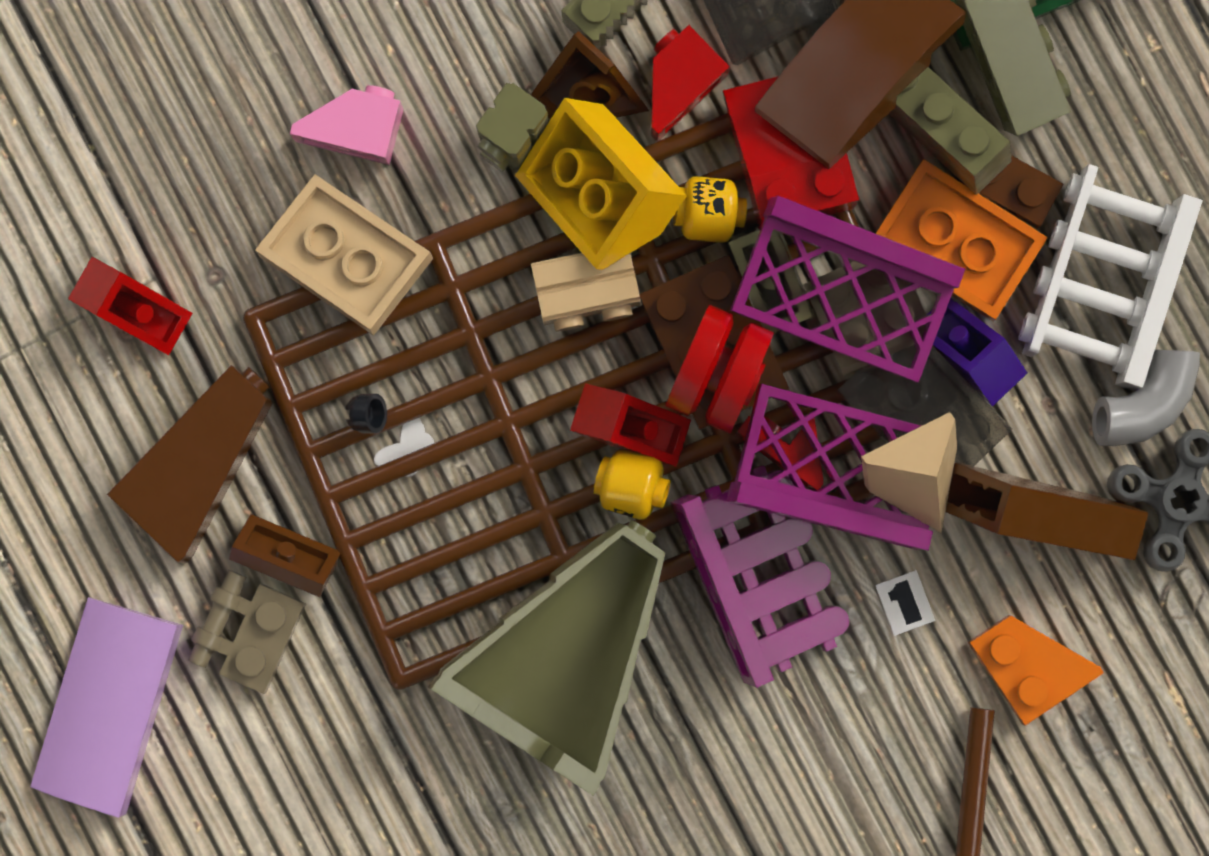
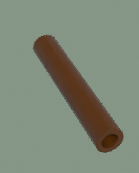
[955,707,995,856]

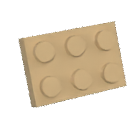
[255,174,433,336]

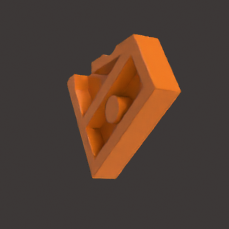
[968,615,1104,726]

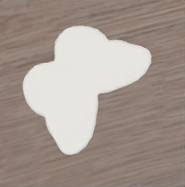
[374,418,434,477]

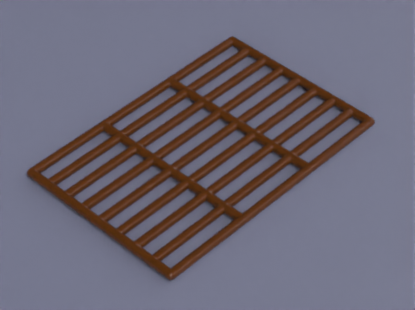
[243,113,939,690]

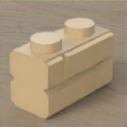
[531,253,641,332]

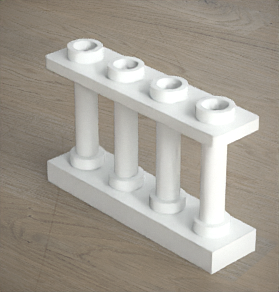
[1018,164,1203,391]

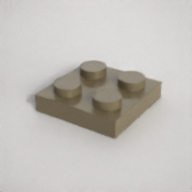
[803,262,927,376]

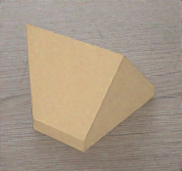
[861,412,957,533]

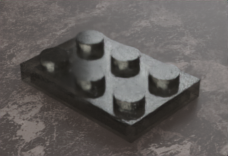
[836,344,1012,466]

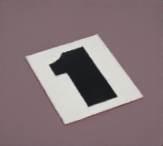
[875,570,935,636]

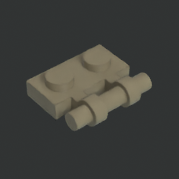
[188,570,307,694]

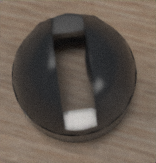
[345,394,387,433]

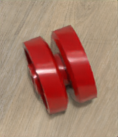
[665,304,774,434]

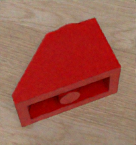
[651,25,730,141]
[68,257,193,355]
[570,383,691,466]

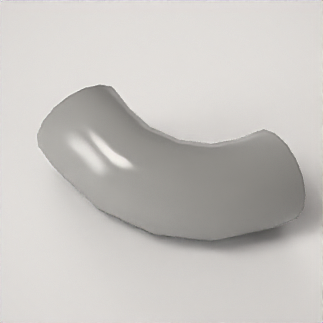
[1092,350,1200,446]

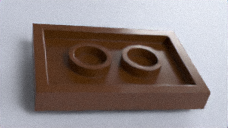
[639,254,790,430]

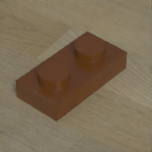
[955,155,1064,229]
[229,514,340,597]

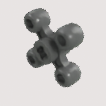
[1107,429,1209,572]

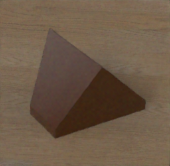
[530,31,650,120]

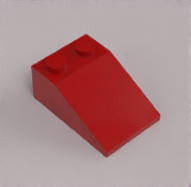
[722,76,859,230]

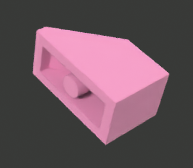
[290,85,404,165]

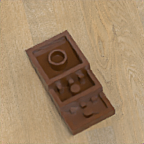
[755,0,966,169]

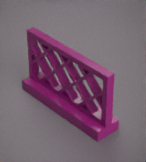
[730,196,965,383]
[726,384,933,551]

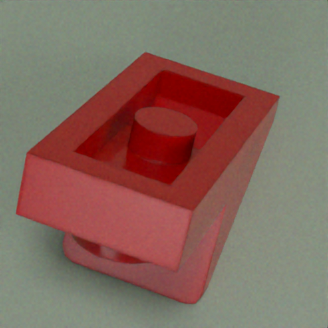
[735,416,824,492]

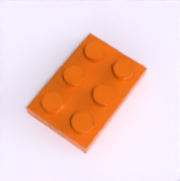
[875,159,1048,322]

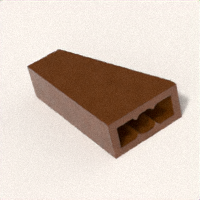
[107,365,273,563]
[946,462,1149,560]

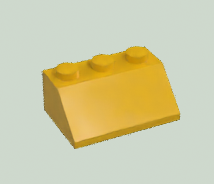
[515,98,687,270]

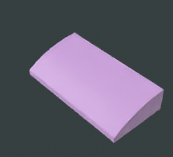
[30,597,183,818]

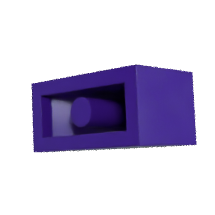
[927,298,1028,407]

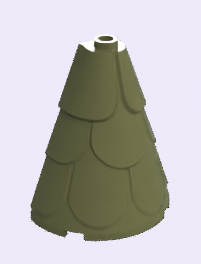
[428,520,665,796]

